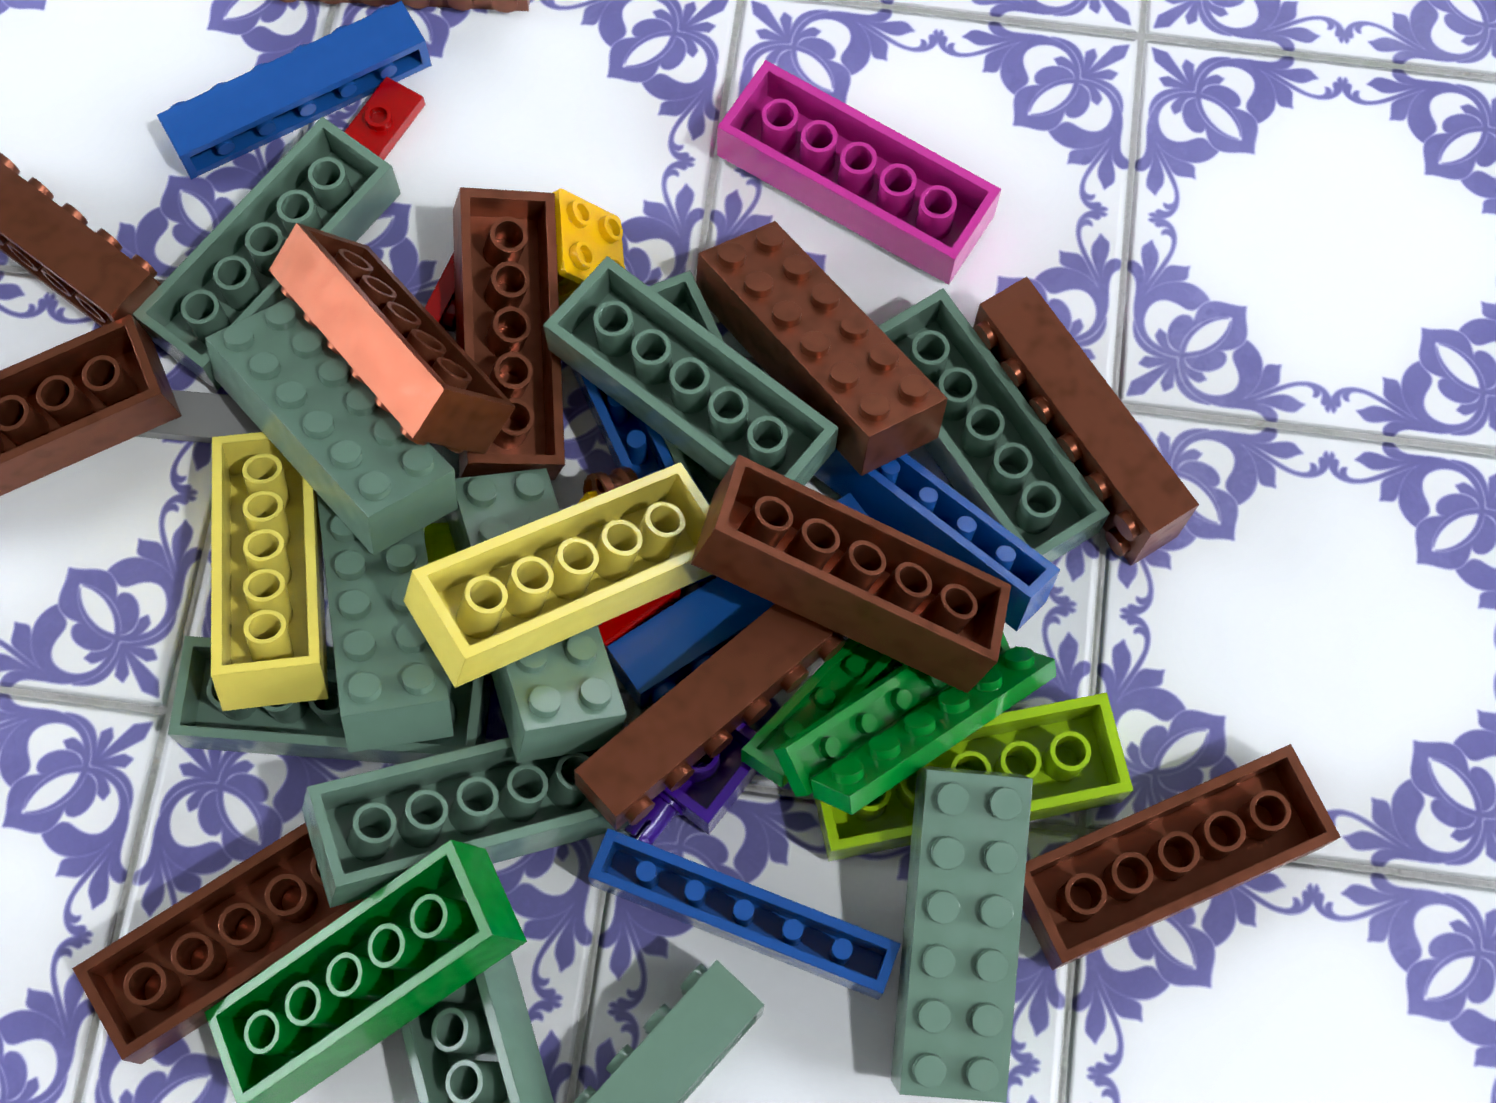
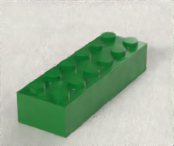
[205,839,527,1103]

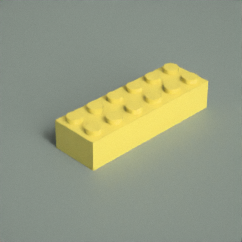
[211,432,328,711]
[404,462,712,688]

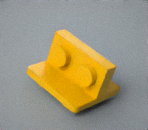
[552,188,625,306]

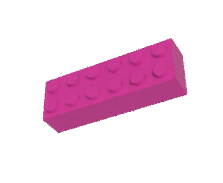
[717,60,1002,285]

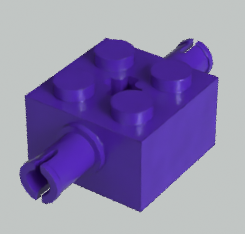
[624,721,758,845]

